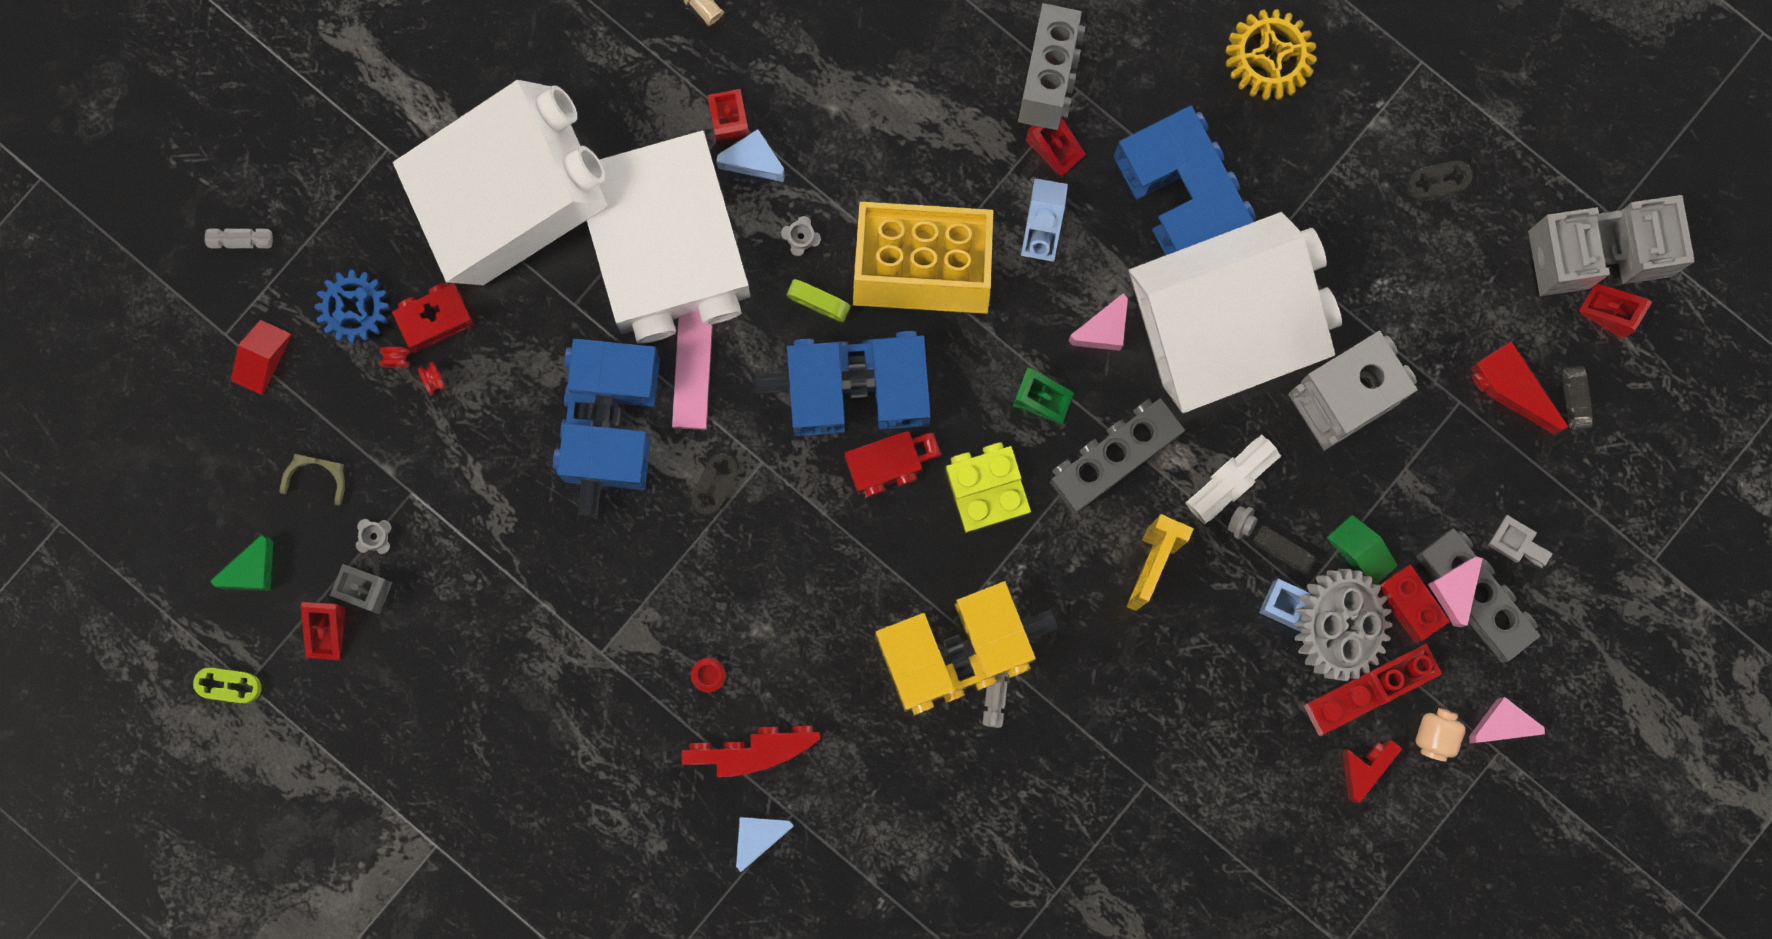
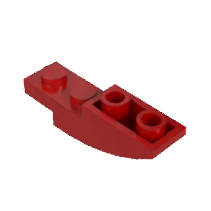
[1303,643,1442,736]
[682,726,820,778]

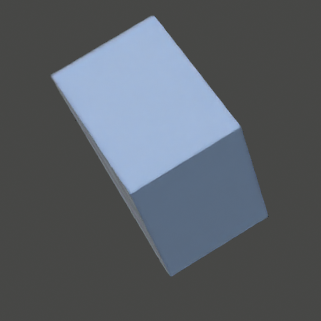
[716,130,785,182]
[736,817,794,872]

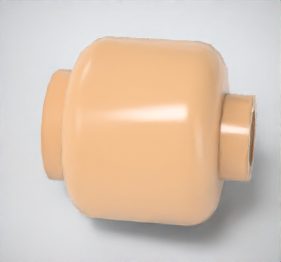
[1416,708,1466,762]

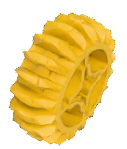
[1226,9,1317,100]

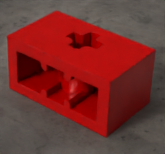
[392,282,475,353]
[1379,565,1450,643]

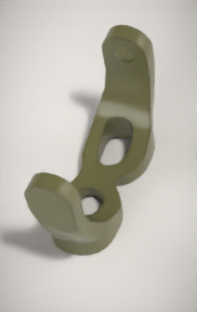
[280,454,345,506]

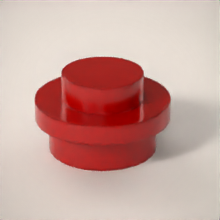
[691,658,726,693]

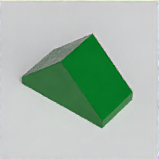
[1013,368,1074,424]
[1326,515,1398,585]
[210,535,273,591]

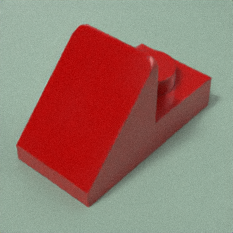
[1343,740,1402,803]

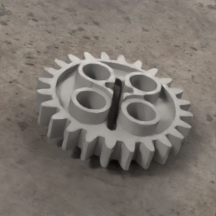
[1293,569,1392,681]

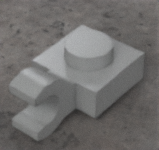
[1488,515,1552,568]

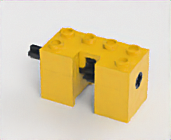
[875,581,1058,715]

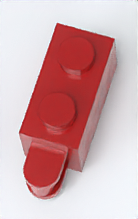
[844,431,942,497]

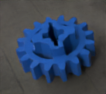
[314,270,391,345]

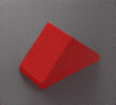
[708,89,749,146]
[1026,117,1086,177]
[1579,284,1652,339]
[231,320,292,395]
[301,602,345,660]

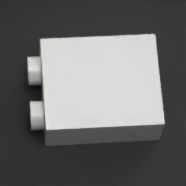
[393,80,608,285]
[587,131,751,344]
[1129,212,1342,413]

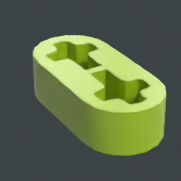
[786,279,851,322]
[193,668,261,704]

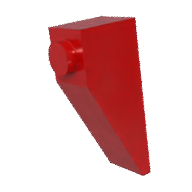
[1471,342,1568,435]

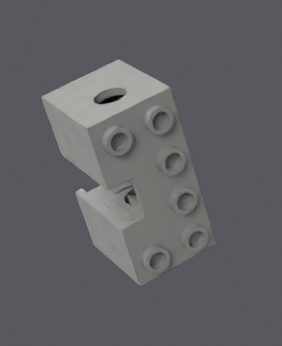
[1528,195,1695,296]
[1288,331,1417,451]

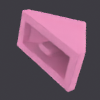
[1069,293,1128,351]
[1428,557,1483,628]
[1469,697,1545,743]

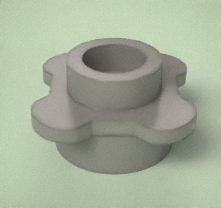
[781,216,821,256]
[356,519,392,554]

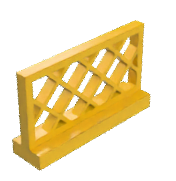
[1127,514,1194,611]

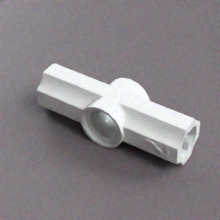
[1186,435,1281,524]

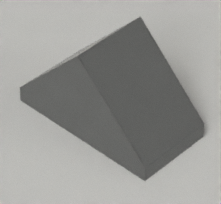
[330,564,392,614]

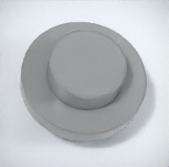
[1228,506,1257,539]

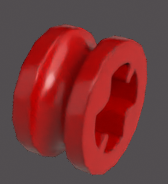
[379,347,411,368]
[418,361,446,396]

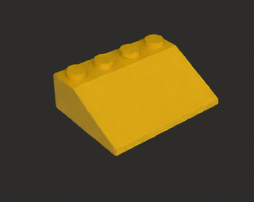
[853,202,993,314]

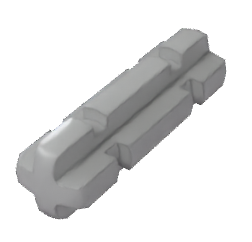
[205,229,273,248]
[983,672,1009,728]

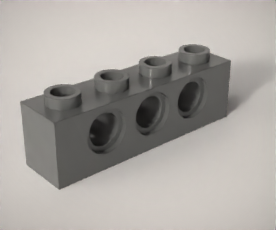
[1018,3,1085,130]
[1050,398,1185,515]
[1416,528,1540,663]

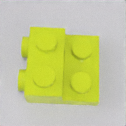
[946,442,1031,533]

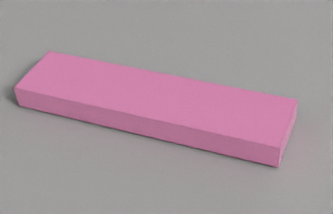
[672,311,713,430]

